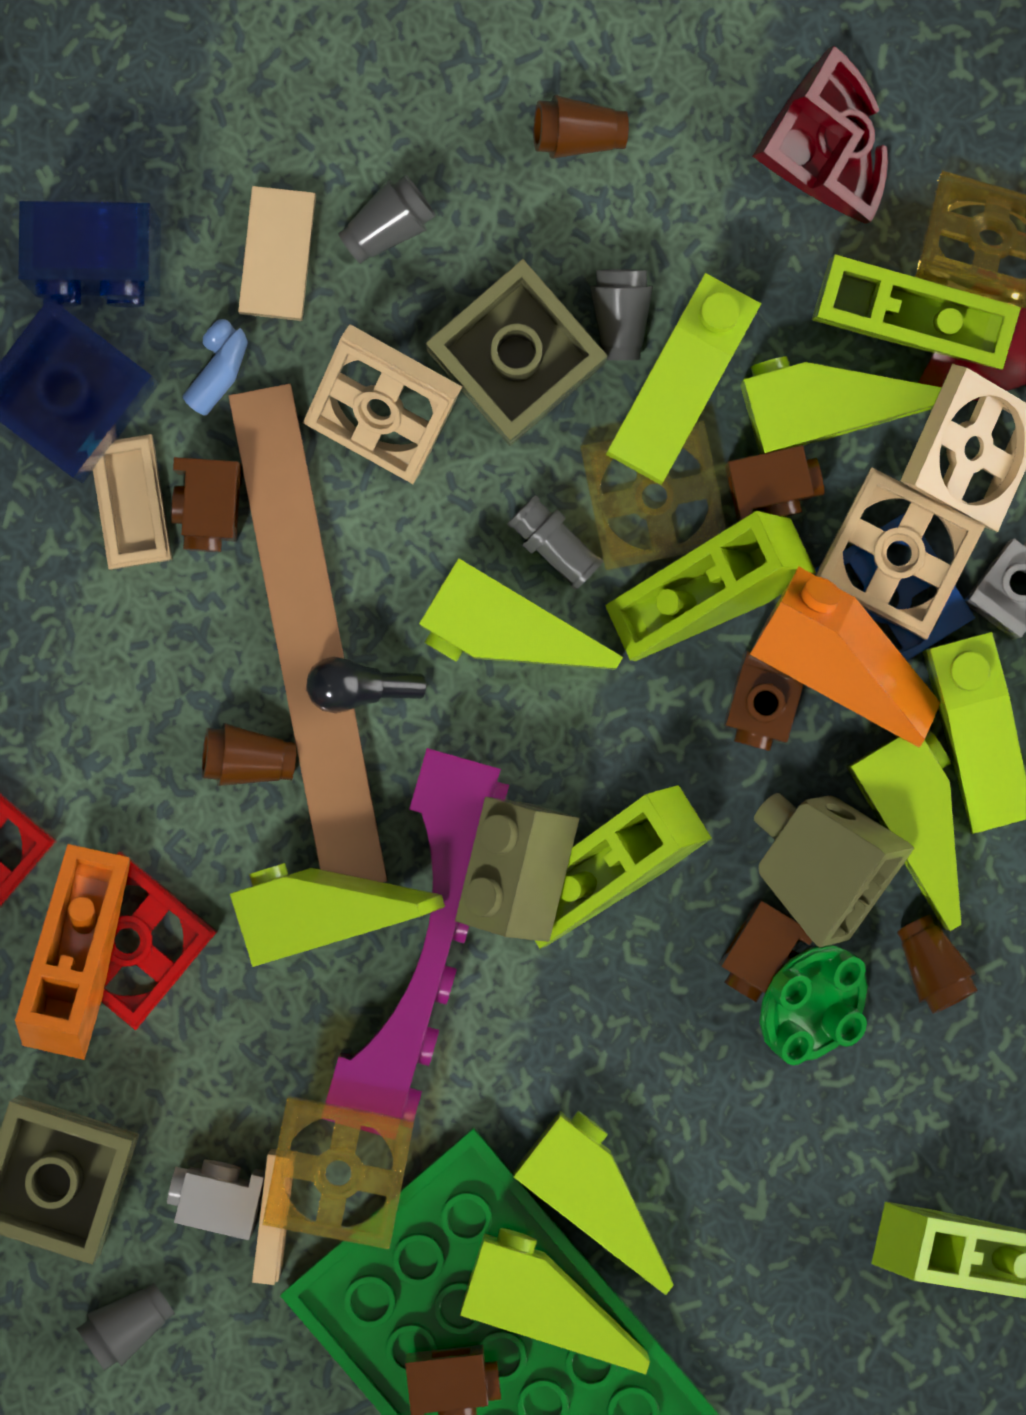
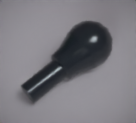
[306,656,426,714]

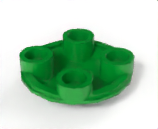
[759,945,868,1066]

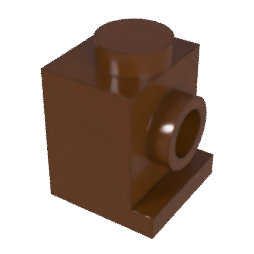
[725,445,825,523]
[171,457,242,552]
[723,651,804,751]
[718,899,812,1002]
[405,1345,501,1415]

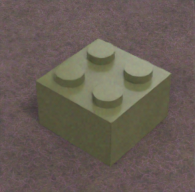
[426,259,607,446]
[0,1095,140,1265]

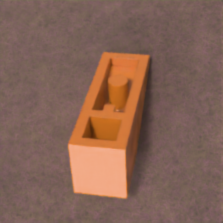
[750,567,941,748]
[15,844,130,1060]

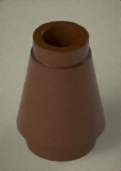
[533,95,629,159]
[202,723,296,786]
[897,914,978,1014]

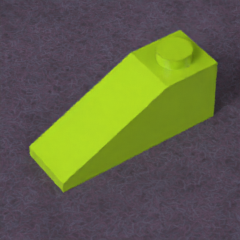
[812,254,1021,370]
[606,273,761,485]
[740,356,942,455]
[605,511,816,661]
[419,558,623,670]
[922,632,1026,834]
[846,731,961,931]
[534,785,712,949]
[230,863,445,967]
[513,1111,674,1295]
[871,1202,1026,1298]
[460,1228,650,1374]

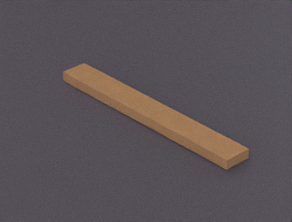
[228,383,388,882]

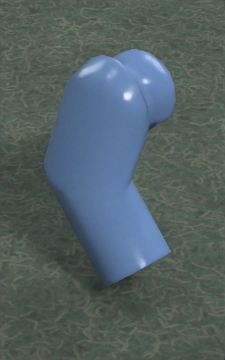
[182,319,248,415]

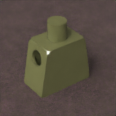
[754,793,914,948]

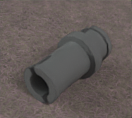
[507,495,603,590]

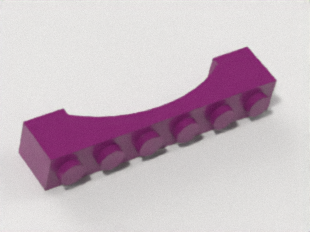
[321,748,509,1140]

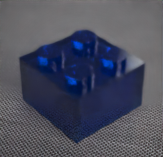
[18,201,161,308]
[0,298,159,484]

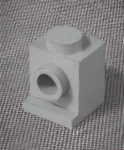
[964,539,1026,640]
[167,1159,265,1240]

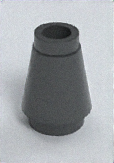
[338,175,436,264]
[590,269,653,360]
[76,1283,175,1371]

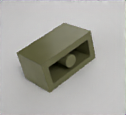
[455,796,579,942]

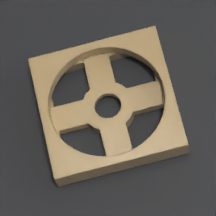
[303,324,462,484]
[900,364,1026,532]
[815,468,986,640]

